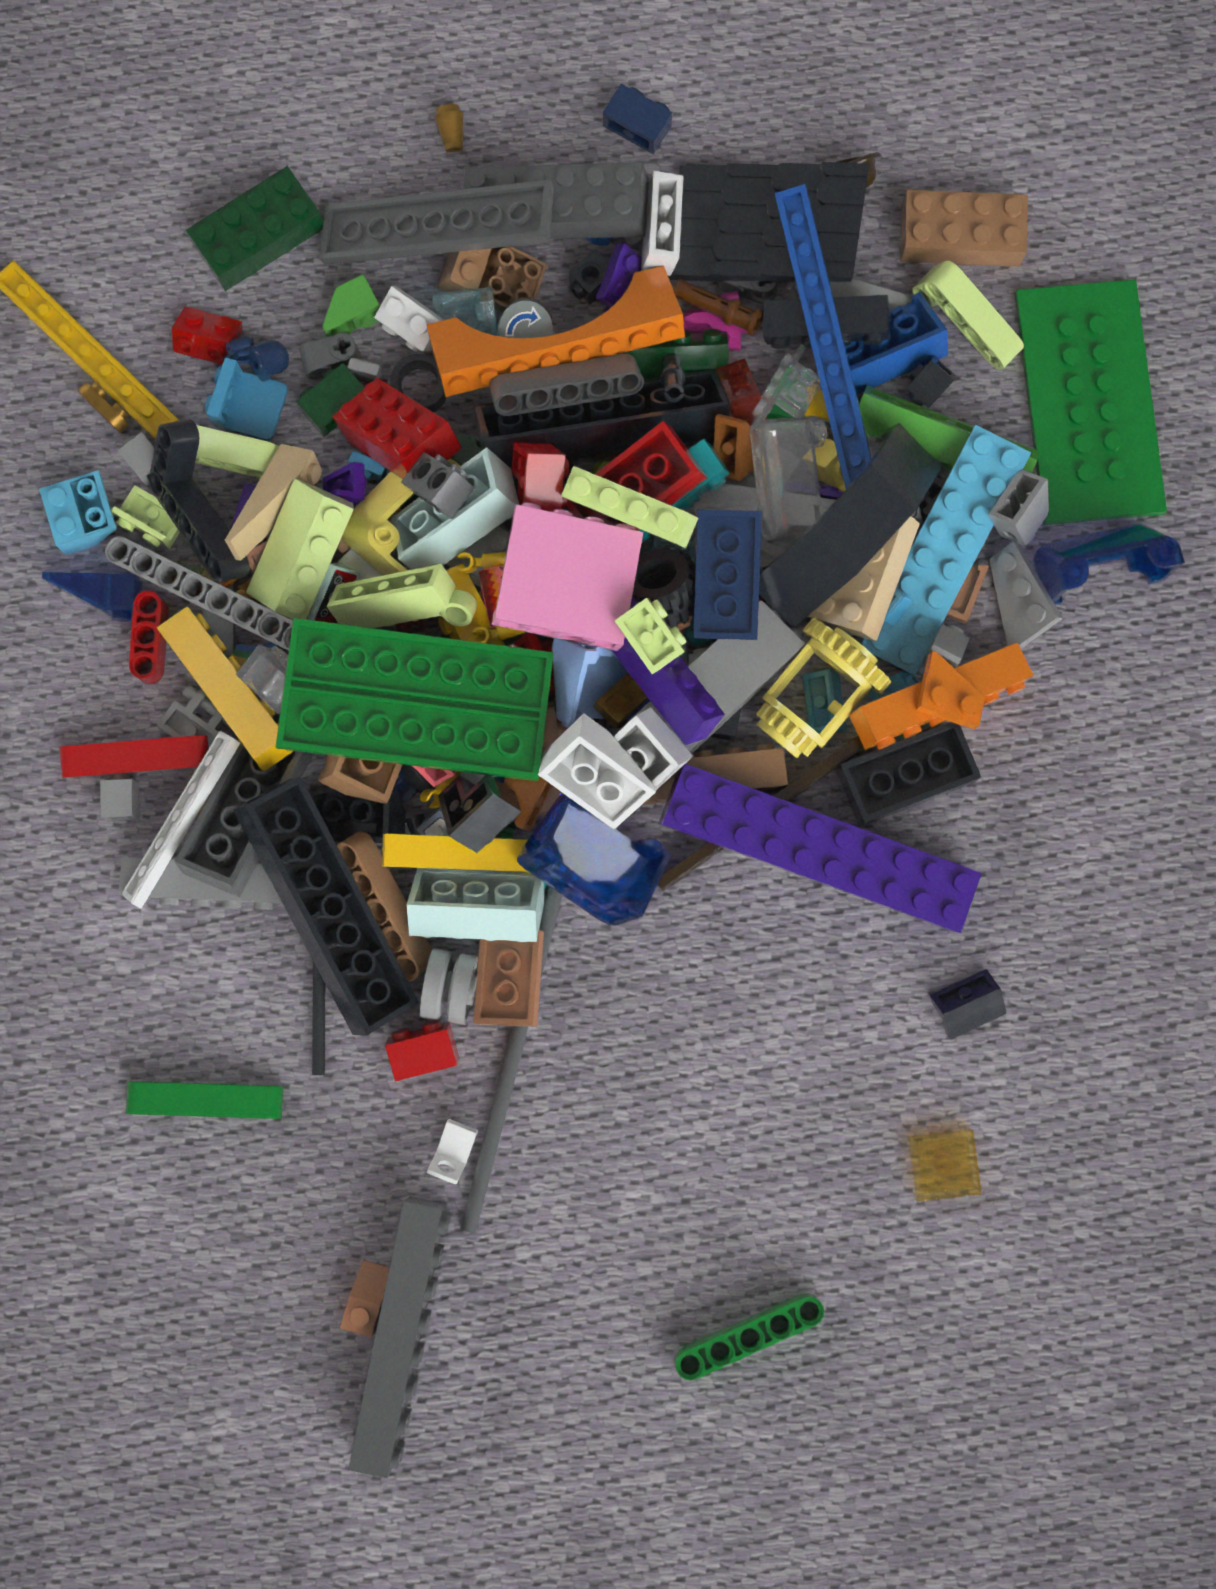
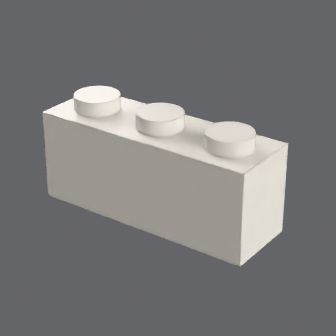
[641,171,683,276]

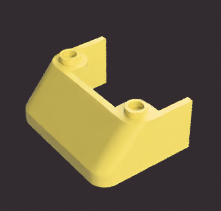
[341,459,461,576]

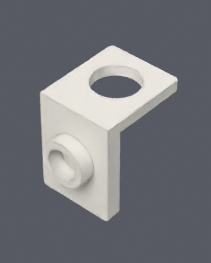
[427,1119,478,1184]

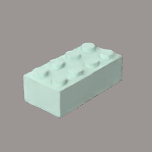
[391,447,519,570]
[407,868,544,942]

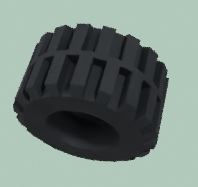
[632,547,696,629]

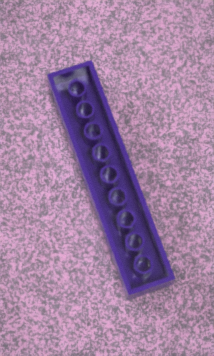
[658,764,982,933]

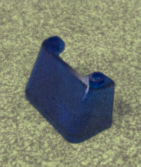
[1033,523,1185,605]
[517,792,671,926]

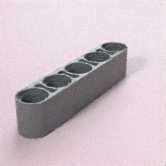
[489,354,644,416]

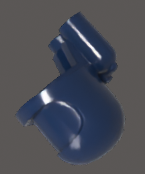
[225,336,289,382]

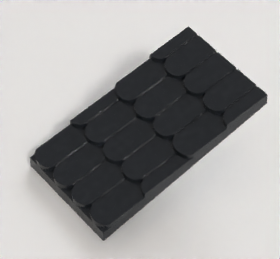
[668,162,870,282]

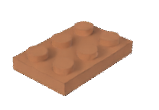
[473,930,544,1027]

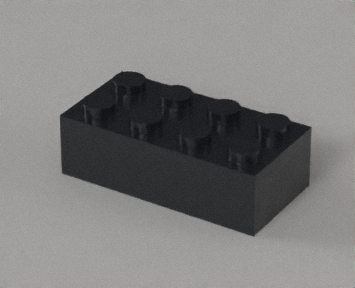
[836,722,982,827]

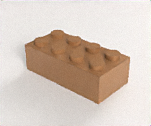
[900,190,1028,267]

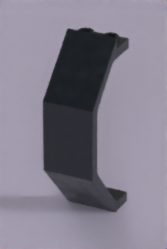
[759,423,941,628]

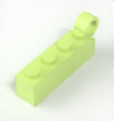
[327,564,477,628]

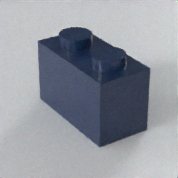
[603,84,672,155]

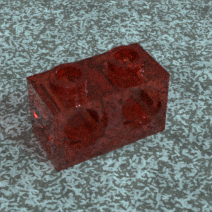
[716,358,767,428]

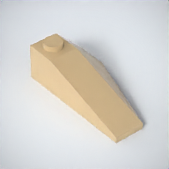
[225,444,322,561]

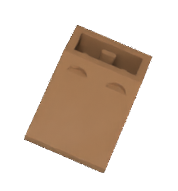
[437,246,547,312]

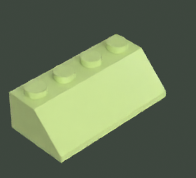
[246,477,354,620]

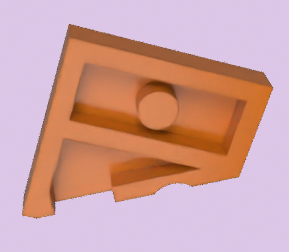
[916,651,985,729]

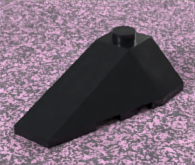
[311,785,406,843]

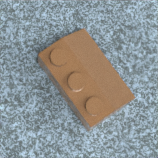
[317,755,402,804]

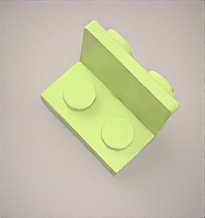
[614,598,687,674]

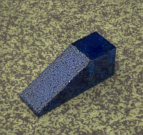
[42,572,143,622]

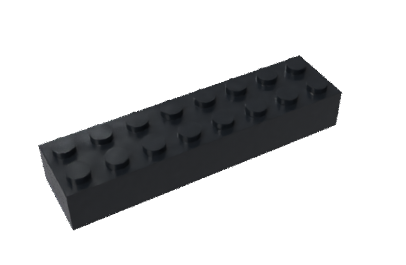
[474,369,730,469]
[233,776,419,1036]

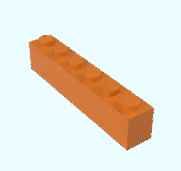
[849,642,1034,750]

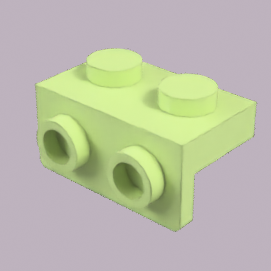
[111,485,180,549]

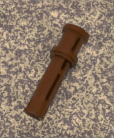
[674,279,763,337]

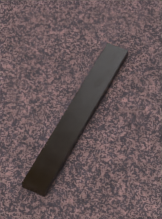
[654,736,864,892]

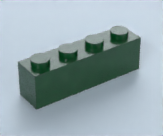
[612,329,729,380]

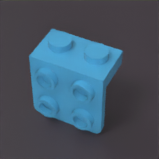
[205,358,288,441]

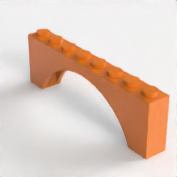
[426,266,685,397]

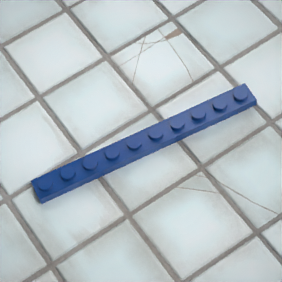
[775,184,872,489]

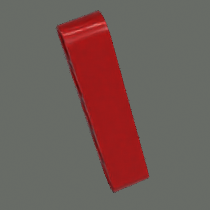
[59,735,209,778]

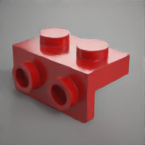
[172,306,243,365]

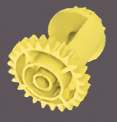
[756,618,892,758]

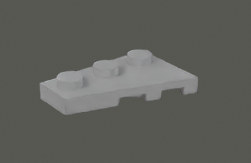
[989,541,1063,648]

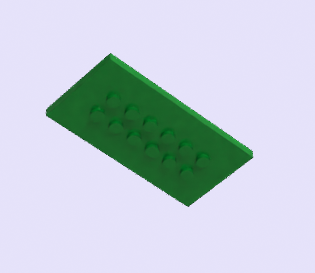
[1014,279,1167,525]
[276,618,553,782]

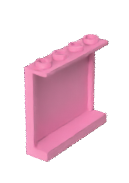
[492,503,643,651]

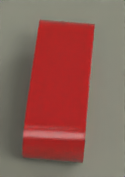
[129,590,169,684]

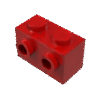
[385,1020,459,1082]

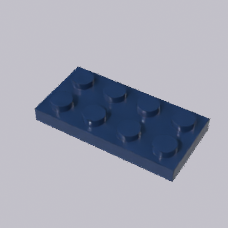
[694,510,762,640]

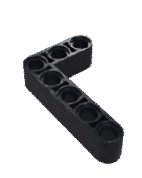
[149,419,250,583]

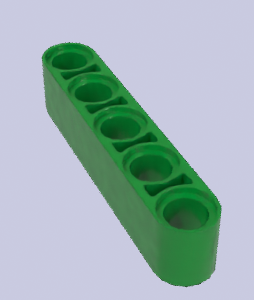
[125,1081,284,1119]
[674,1293,824,1381]

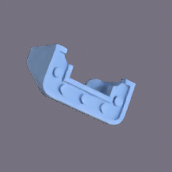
[552,638,684,728]

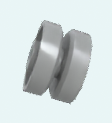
[420,948,478,1025]

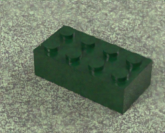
[186,165,324,292]

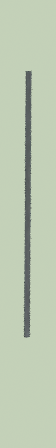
[460,534,655,1233]

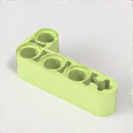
[912,260,1024,370]
[195,425,279,480]

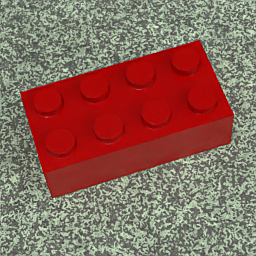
[332,378,462,479]
[566,421,708,531]

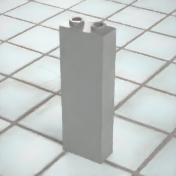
[625,600,805,754]

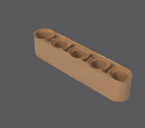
[337,831,432,981]

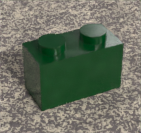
[296,363,364,437]

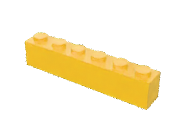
[157,606,293,772]

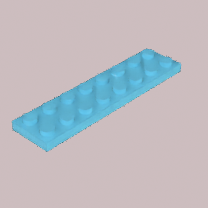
[861,425,1031,675]

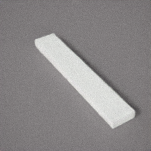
[122,731,241,908]

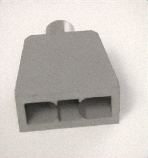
[989,469,1049,545]

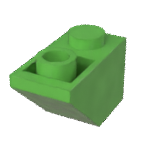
[322,274,380,341]

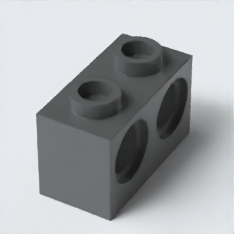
[401,452,475,519]

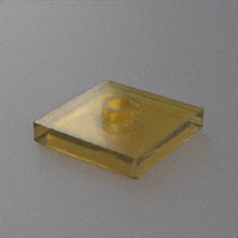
[908,1129,982,1201]

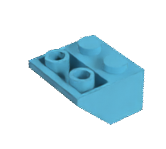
[39,470,117,555]

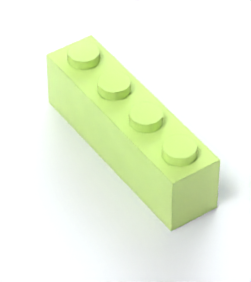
[561,466,698,548]

